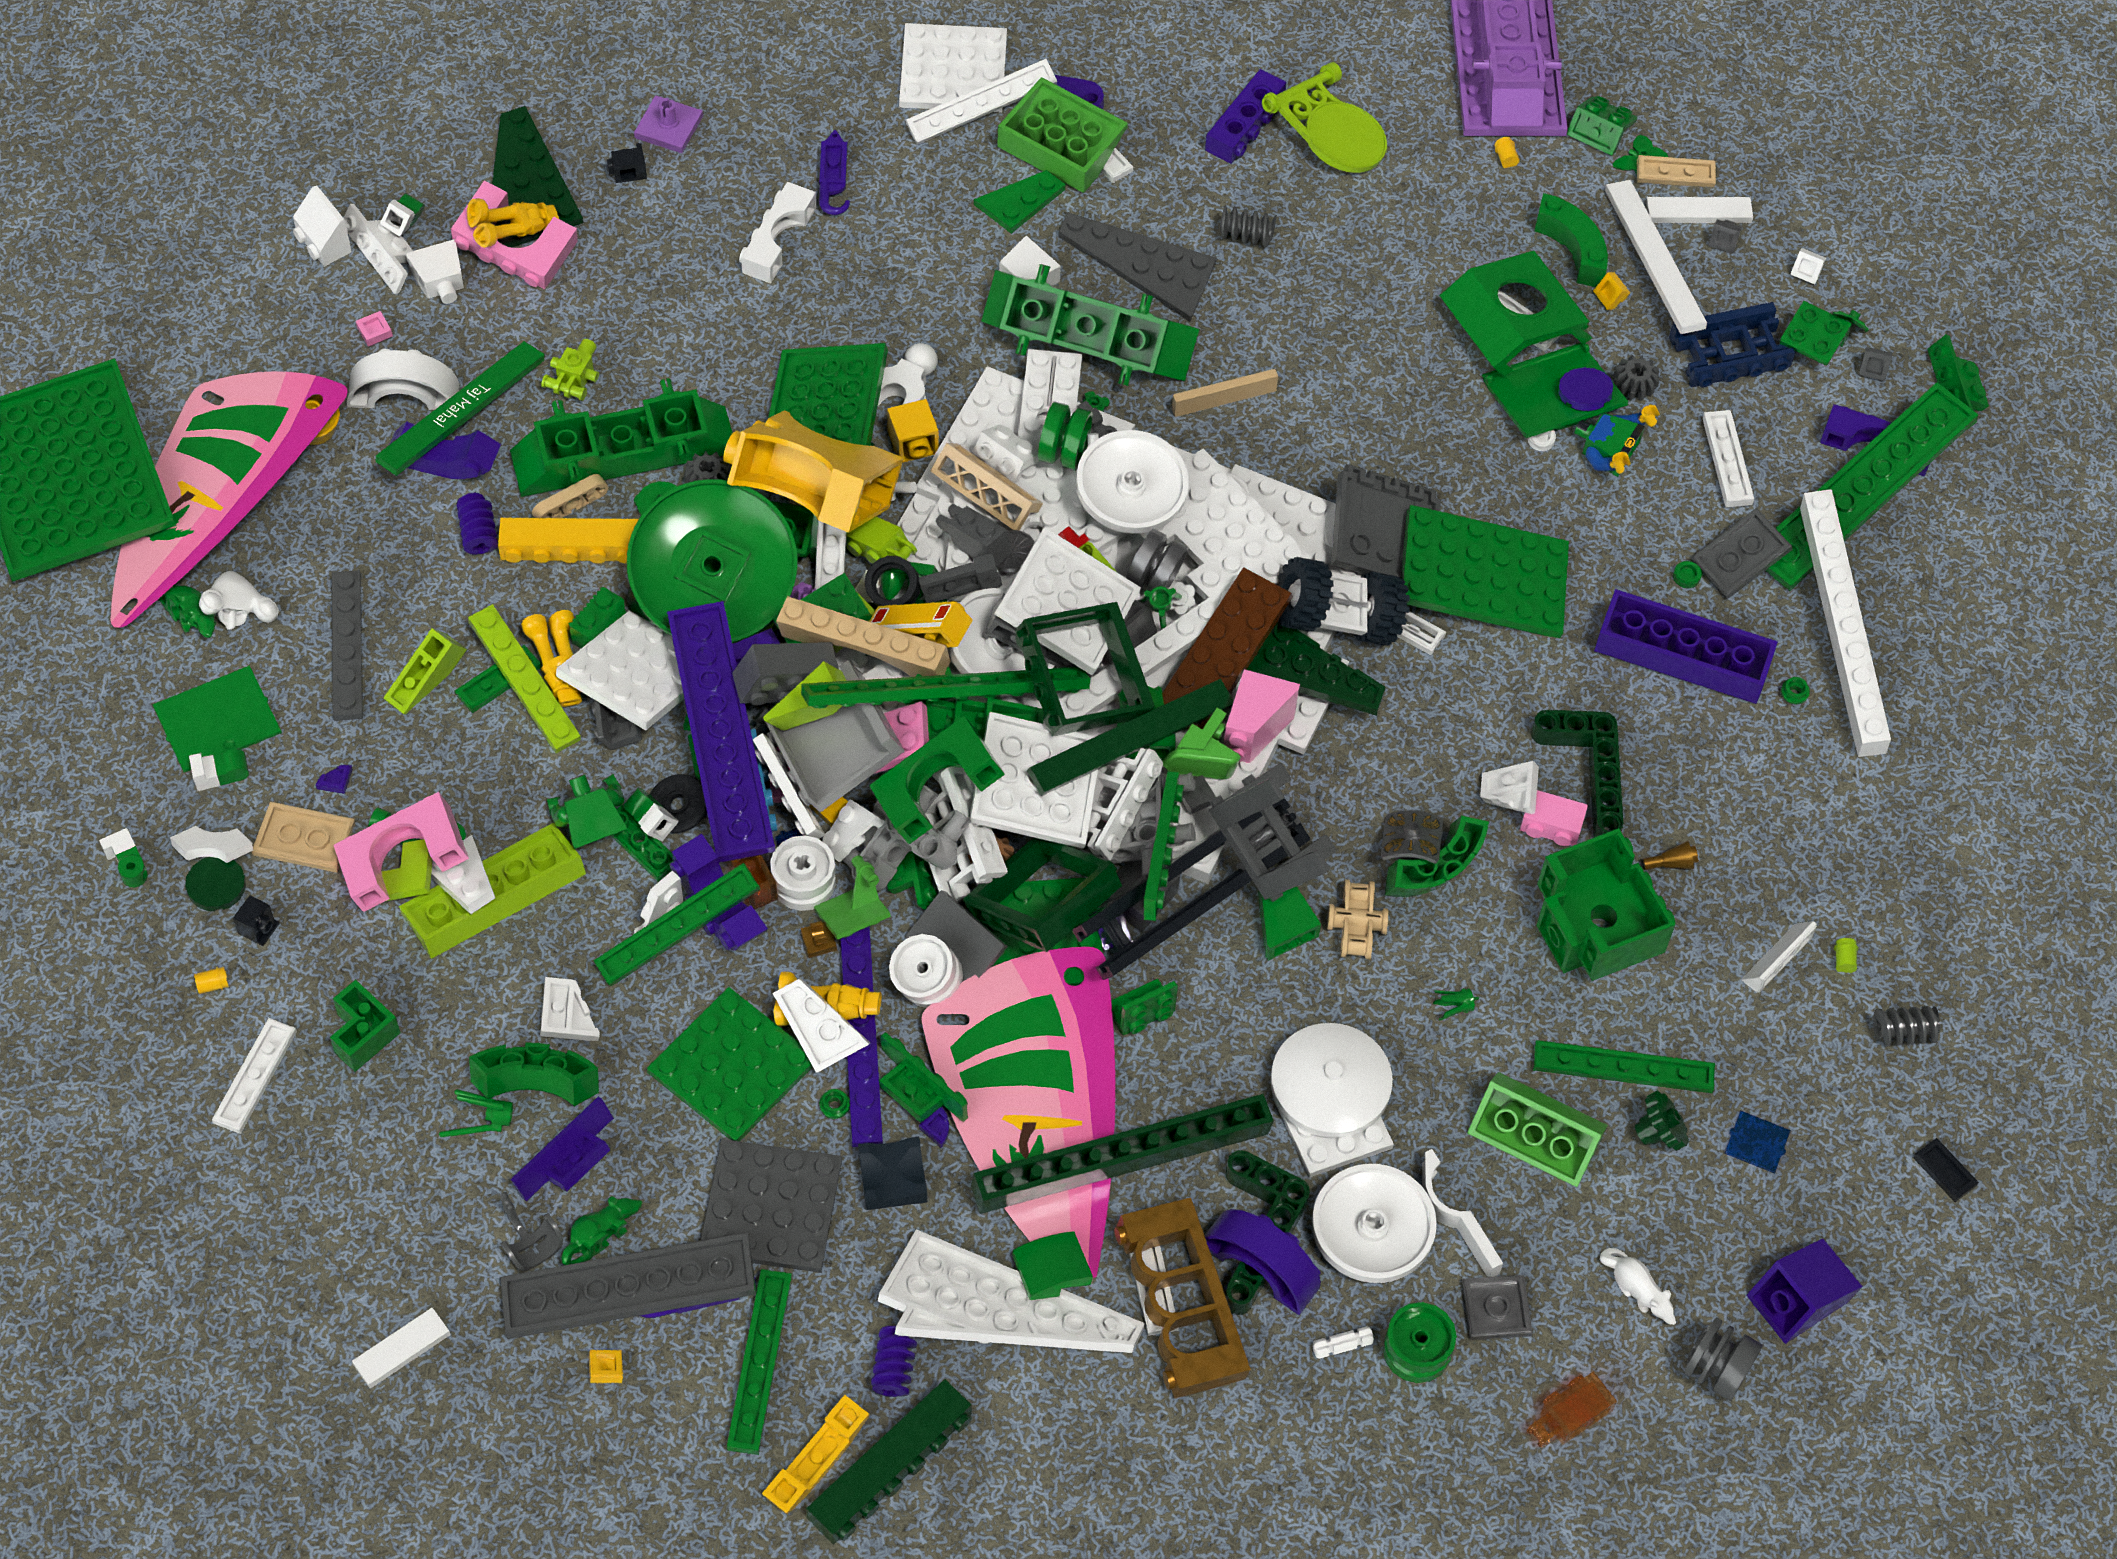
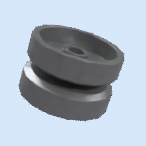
[1126,528,1189,591]

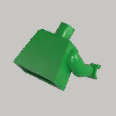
[547,774,627,849]

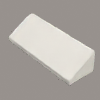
[1741,921,1817,993]

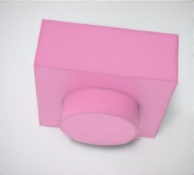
[356,311,393,347]

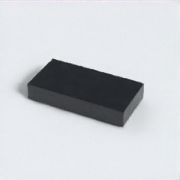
[1913,1138,1979,1202]

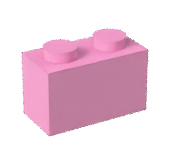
[1520,790,1588,846]

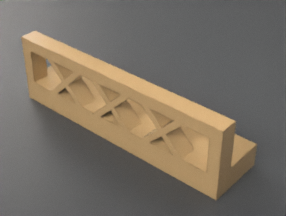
[930,443,1043,531]

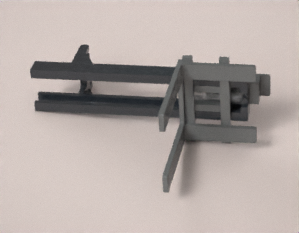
[1072,763,1336,980]

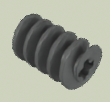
[1220,205,1277,247]
[1873,1006,1940,1046]

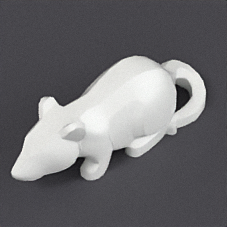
[1600,1248,1676,1325]

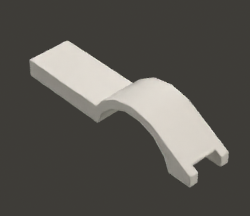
[1422,1149,1503,1277]

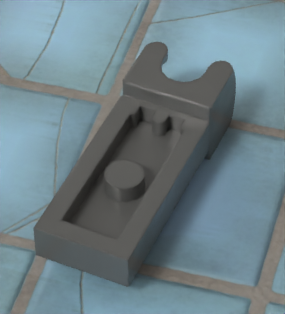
[919,553,1002,603]

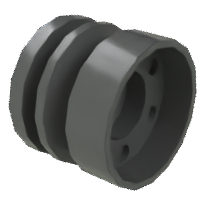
[1684,1317,1763,1402]

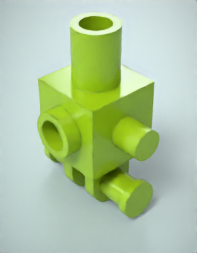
[541,339,599,401]

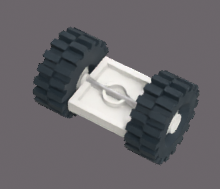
[1276,557,1410,646]

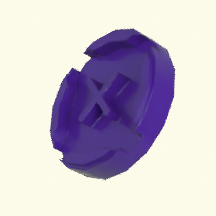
[1559,367,1613,411]

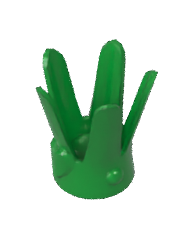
[1433,988,1479,1020]

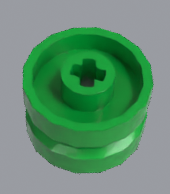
[1038,401,1093,471]
[1383,1302,1457,1383]

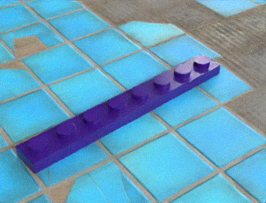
[841,926,883,1147]

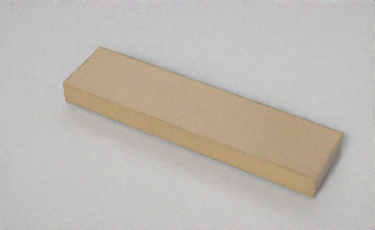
[1172,369,1278,417]

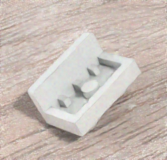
[973,424,1039,483]

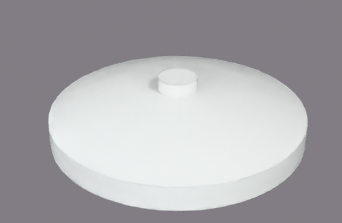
[1076,430,1189,533]
[947,588,1054,696]
[1271,1023,1393,1138]
[1312,1164,1437,1283]

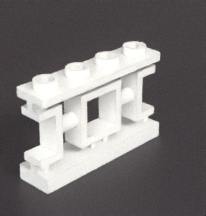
[1067,733,1163,861]
[925,767,1008,904]

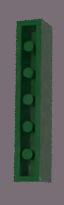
[806,1379,972,1545]

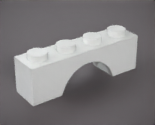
[739,182,817,283]

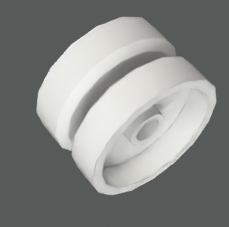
[770,835,836,911]
[889,934,963,1008]

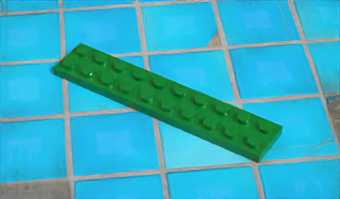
[1765,382,1978,591]

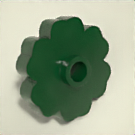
[1635,1090,1689,1151]

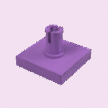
[634,95,703,153]

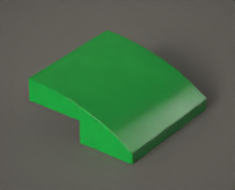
[1012,1231,1093,1300]

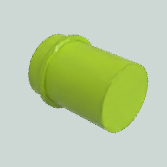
[1834,938,1858,973]

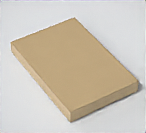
[252,802,355,873]

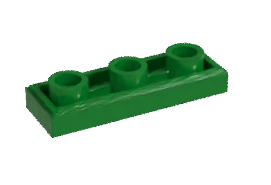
[610,805,673,882]

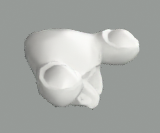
[199,571,279,630]

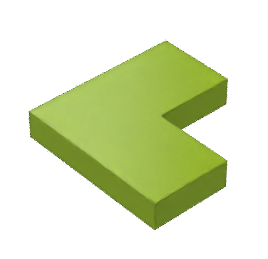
[381,839,433,901]

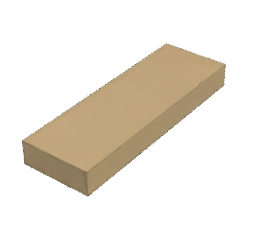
[1637,155,1716,187]

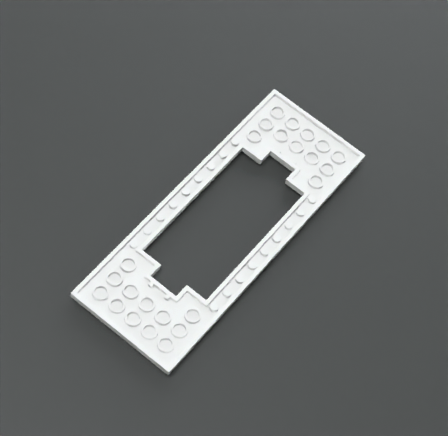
[863,449,1313,784]

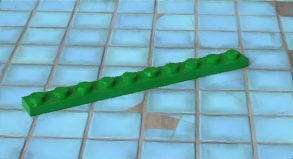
[801,667,1091,709]

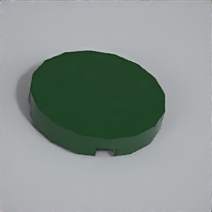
[185,857,246,911]

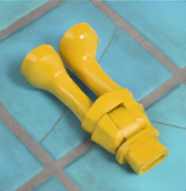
[467,198,559,248]
[521,610,582,707]
[774,971,882,1026]

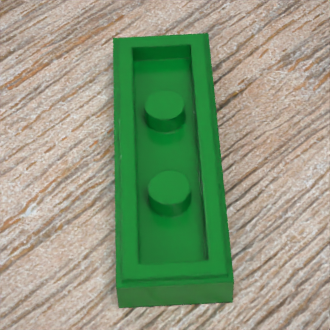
[455,645,542,713]

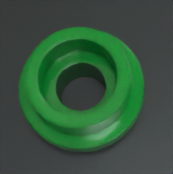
[1781,677,1810,704]
[819,1089,850,1119]

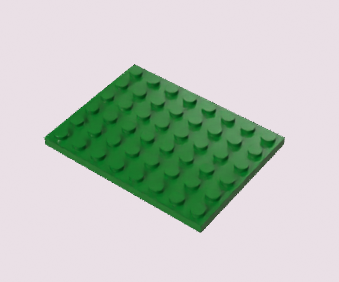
[0,358,176,582]

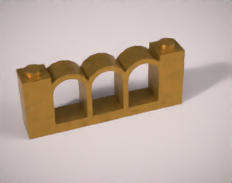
[1114,1197,1251,1399]

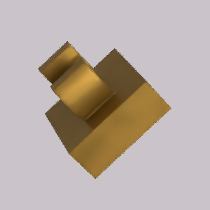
[800,921,837,958]

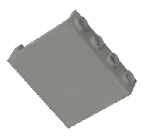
[766,660,905,812]

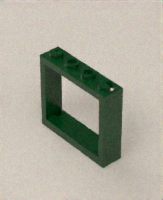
[1015,602,1155,737]
[963,837,1122,952]

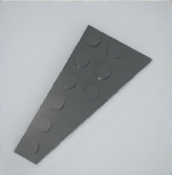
[1058,212,1217,322]

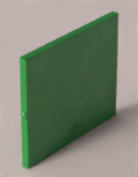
[152,665,282,773]

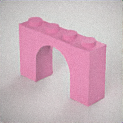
[451,180,578,289]
[334,792,469,912]

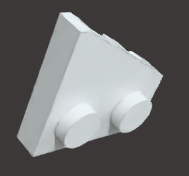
[822,799,885,862]
[634,871,683,934]
[540,977,600,1041]

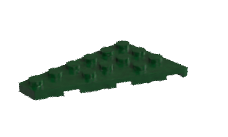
[492,106,584,248]

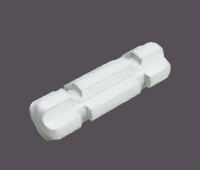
[1313,1326,1374,1359]

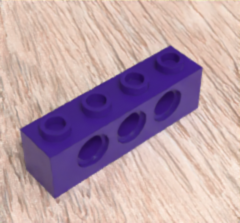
[1205,69,1286,164]

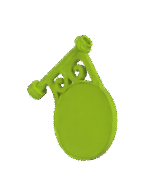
[1262,62,1387,173]

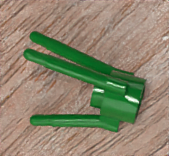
[439,1089,513,1137]

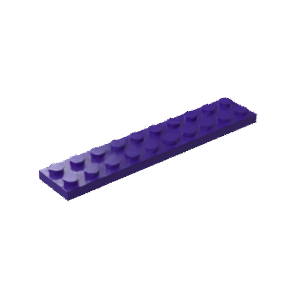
[667,601,776,863]

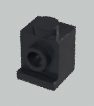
[606,143,647,183]
[233,895,280,946]

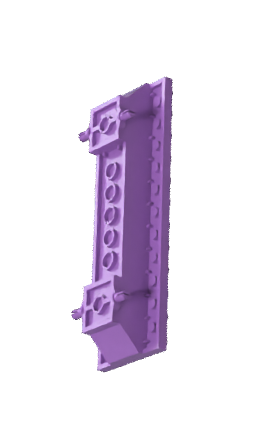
[1450,0,1568,136]

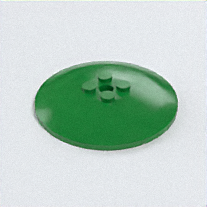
[627,479,798,644]

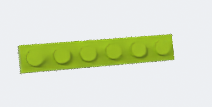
[468,604,581,753]

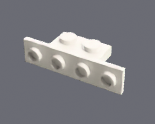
[344,204,413,294]

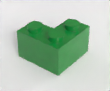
[330,979,400,1072]

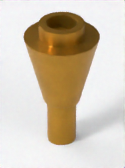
[1643,841,1699,870]

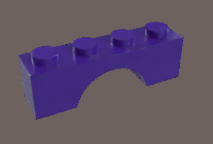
[1820,404,1930,477]

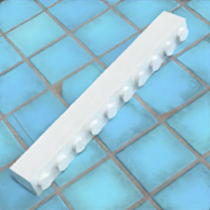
[1800,489,1891,757]

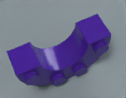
[669,834,768,950]
[1204,1209,1321,1315]

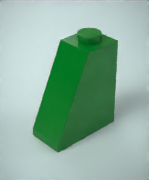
[1258,886,1321,961]

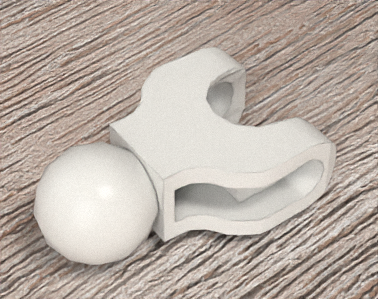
[878,343,938,406]

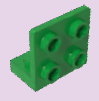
[1566,96,1638,156]
[1780,301,1852,365]
[1111,979,1178,1036]

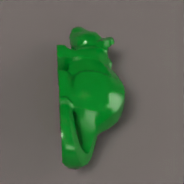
[158,585,216,638]
[561,1196,642,1265]

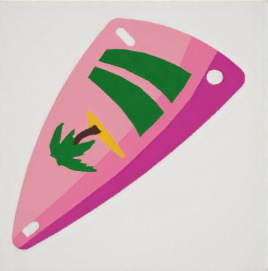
[110,371,348,628]
[922,947,1115,1278]

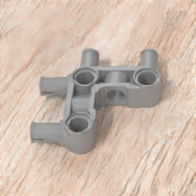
[1080,772,1196,880]
[842,785,971,891]

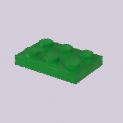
[772,573,872,643]

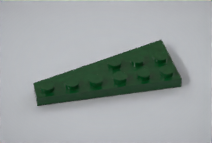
[1247,621,1386,716]

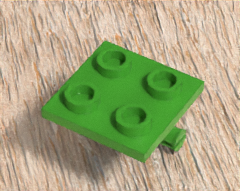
[814,855,891,940]

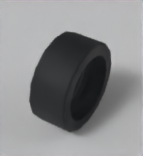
[864,556,921,607]

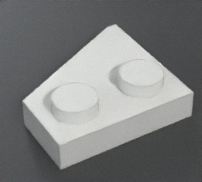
[1480,761,1539,814]

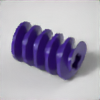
[456,492,498,555]
[871,1326,917,1397]

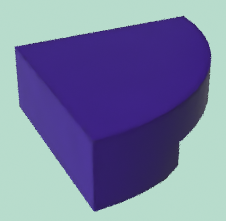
[316,765,353,794]
[919,1107,949,1148]

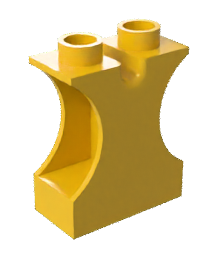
[723,410,904,533]

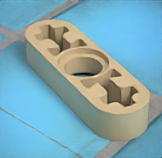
[532,474,609,518]

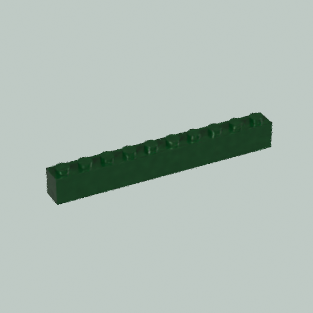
[971,1094,1274,1214]

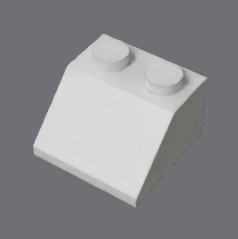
[293,185,352,267]

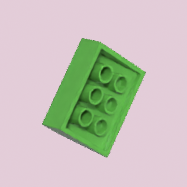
[997,77,1128,193]

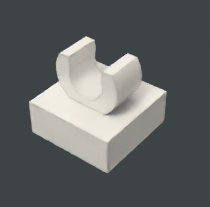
[1790,248,1826,284]

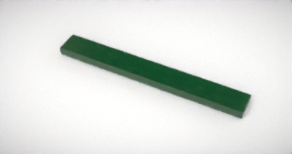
[1027,678,1234,796]

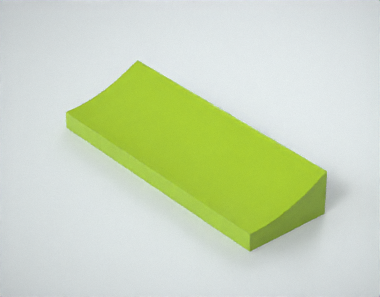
[399,823,586,959]

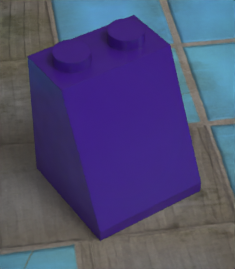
[1746,1239,1863,1344]

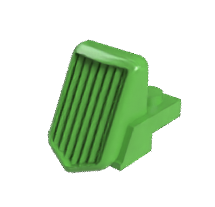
[1162,708,1241,779]

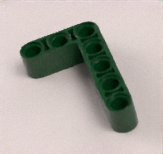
[1531,710,1624,838]
[1225,1150,1310,1315]

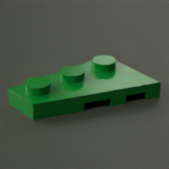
[973,170,1066,234]

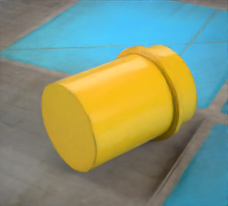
[1494,137,1519,168]
[194,967,229,994]

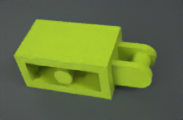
[846,516,917,564]

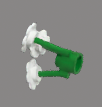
[1135,582,1196,633]

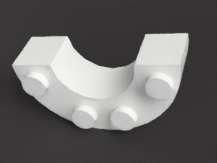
[347,349,459,410]

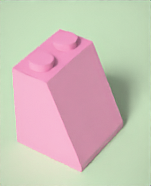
[1223,669,1300,763]

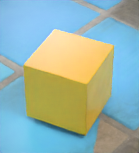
[887,399,939,463]

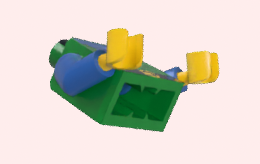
[1574,405,1660,477]

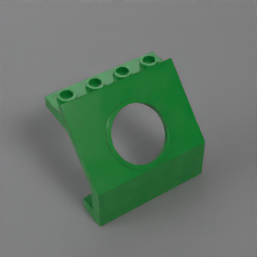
[1439,250,1592,376]

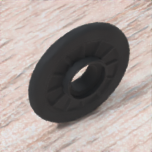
[650,774,707,833]

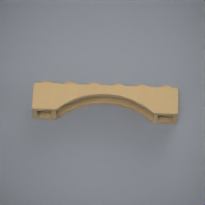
[776,596,951,677]

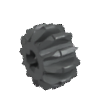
[1613,354,1660,401]
[684,450,731,483]

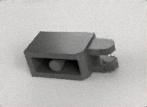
[935,504,1012,567]

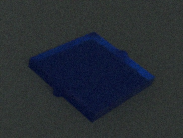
[1724,1111,1791,1174]

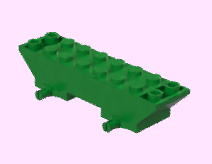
[981,264,1200,386]
[510,378,733,497]

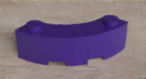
[389,421,501,479]

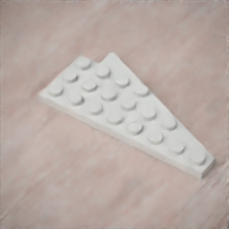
[878,1229,1145,1353]

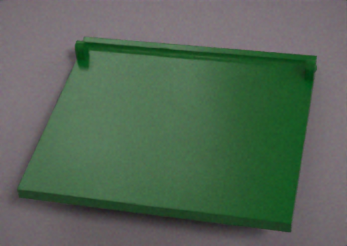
[1482,343,1628,438]

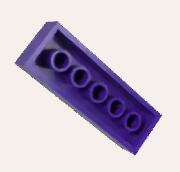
[1594,589,1778,704]

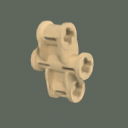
[1327,879,1388,960]

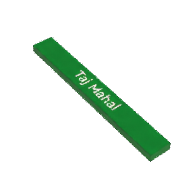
[376,341,545,476]

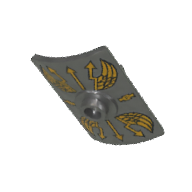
[1381,810,1443,864]

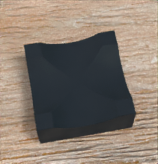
[858,1137,927,1210]

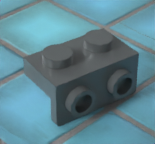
[591,700,642,750]

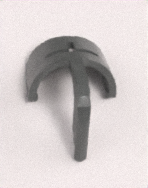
[500,1192,563,1271]

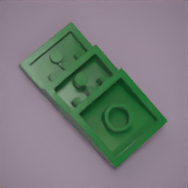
[925,697,1044,741]

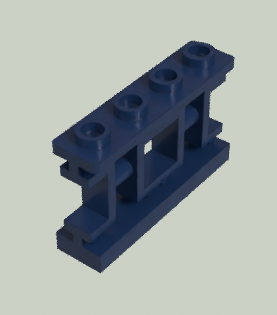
[1669,302,1795,387]

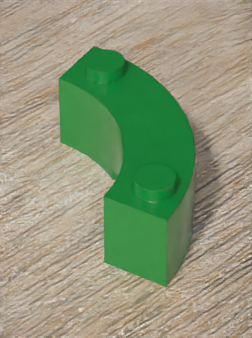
[1534,193,1608,287]
[1384,815,1489,897]
[469,1042,599,1107]

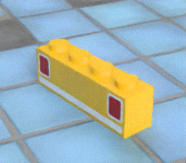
[869,601,973,648]

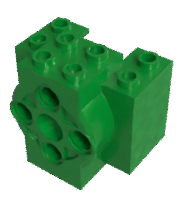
[1536,828,1676,981]

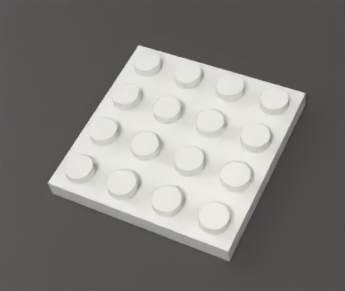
[899,23,1007,112]
[994,527,1141,675]
[556,610,684,730]
[969,712,1098,848]

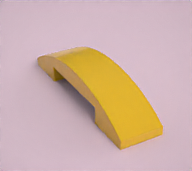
[762,1395,870,1514]

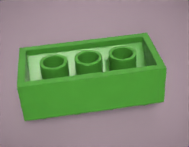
[1467,1072,1608,1187]

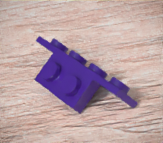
[510,1096,614,1202]

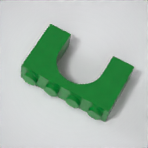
[869,716,1005,845]

